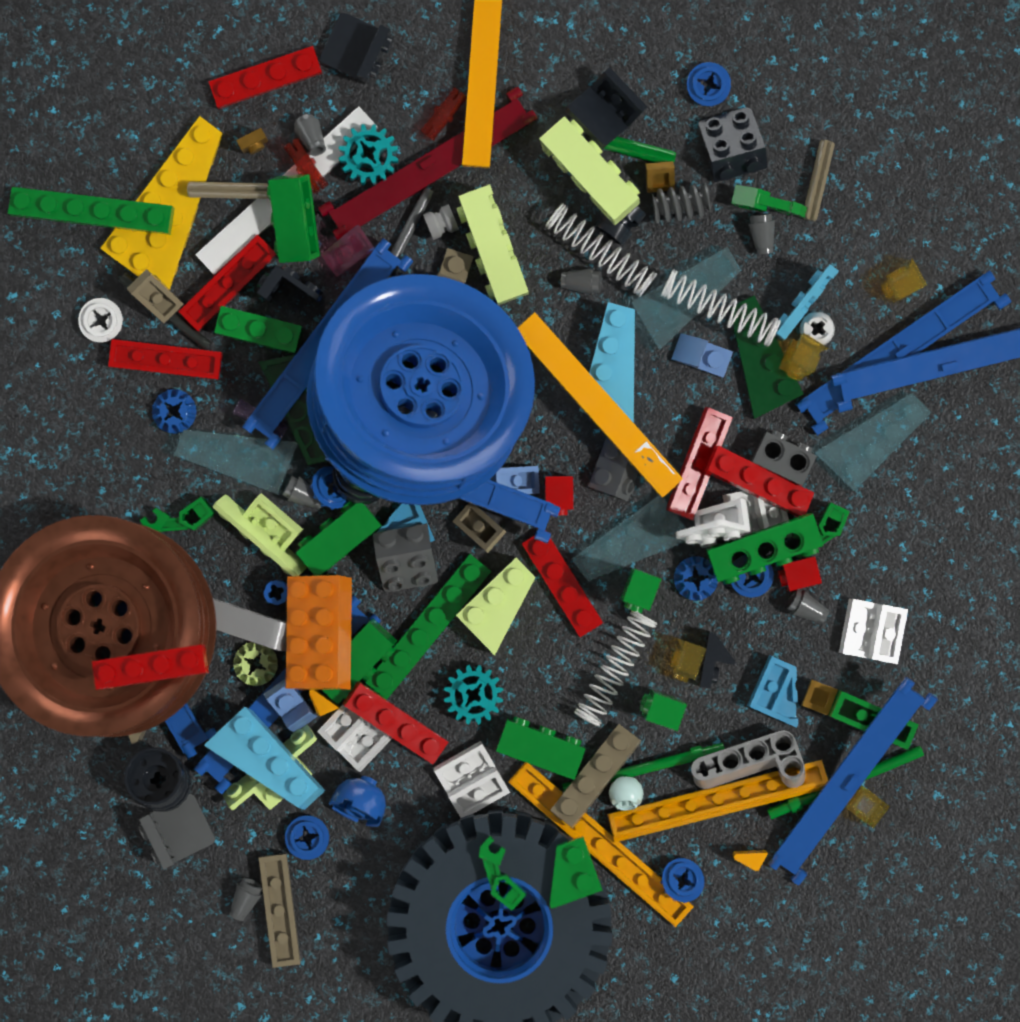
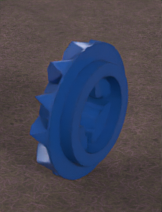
[687,62,731,107]
[152,389,196,434]
[310,466,349,510]
[731,554,774,598]
[674,556,718,601]
[285,815,329,860]
[660,858,704,903]

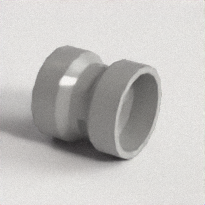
[423,204,459,240]

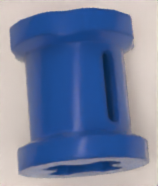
[264,580,287,605]

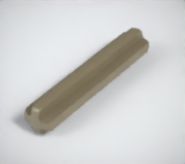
[803,140,835,221]
[187,182,268,199]

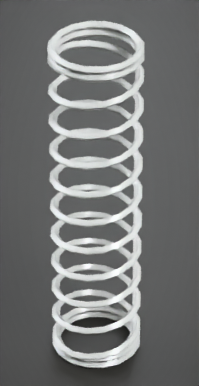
[545,203,657,297]
[661,269,781,347]
[574,610,657,727]

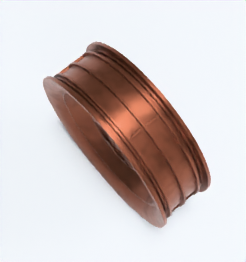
[0,515,217,737]

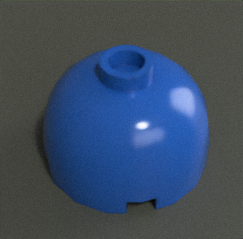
[329,776,386,827]

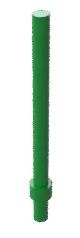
[562,742,725,792]
[767,746,924,820]

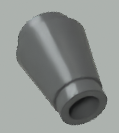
[294,114,326,156]
[748,213,775,254]
[561,268,602,295]
[282,476,321,509]
[786,590,829,624]
[229,878,262,921]

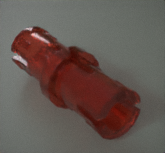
[420,87,467,142]
[284,138,329,194]

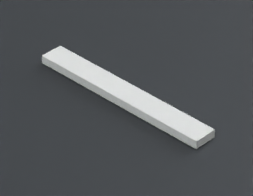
[195,107,378,276]

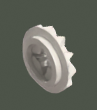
[78,298,123,343]

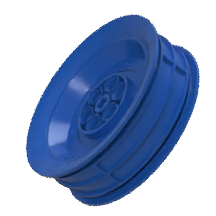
[306,274,535,505]

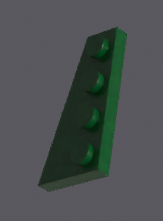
[729,295,804,419]
[259,354,328,465]

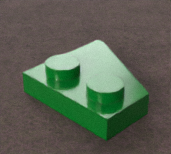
[550,836,603,909]

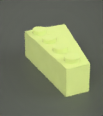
[539,116,640,225]
[456,184,529,305]

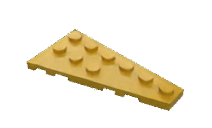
[100,116,223,290]

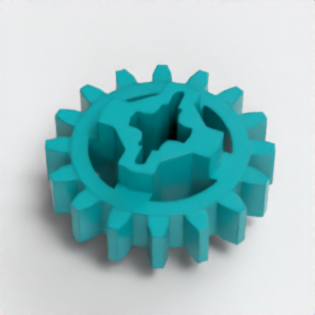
[339,124,399,185]
[444,665,503,725]

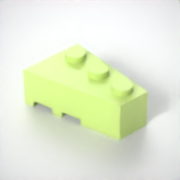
[456,557,536,655]

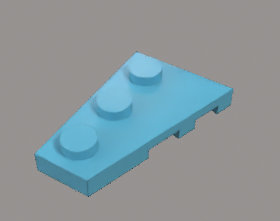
[775,264,839,341]

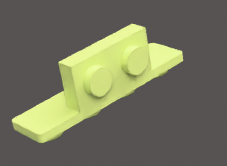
[213,493,307,576]
[223,725,317,810]

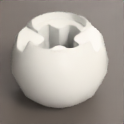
[800,311,835,347]

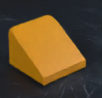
[309,690,340,716]
[732,850,768,871]

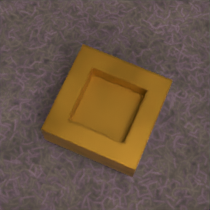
[236,128,268,155]
[646,161,675,193]
[801,679,838,715]

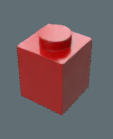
[545,476,574,515]
[778,556,822,591]

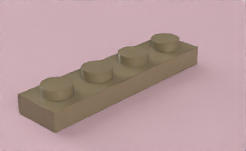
[550,724,641,829]
[259,853,301,968]

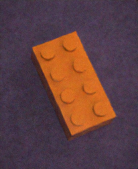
[286,575,352,690]

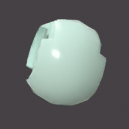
[608,777,644,811]

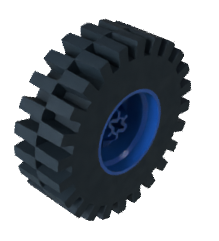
[387,810,612,1022]

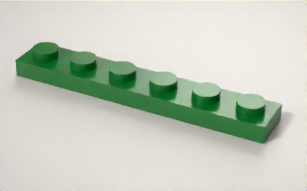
[8,187,175,235]
[365,554,491,700]

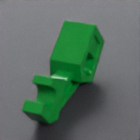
[731,185,807,218]
[140,497,216,532]
[787,503,850,558]
[479,835,526,910]

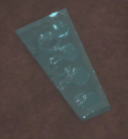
[631,247,741,351]
[814,393,932,491]
[174,430,298,495]
[572,495,686,581]

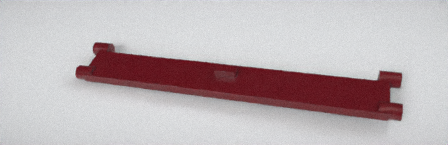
[318,86,538,240]

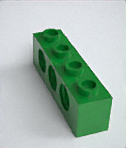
[706,513,824,585]

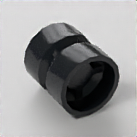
[594,206,646,246]

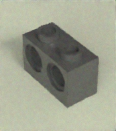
[751,430,817,486]

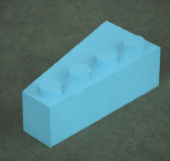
[579,302,635,423]
[204,707,325,810]

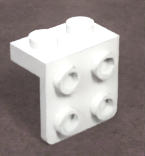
[675,498,751,548]

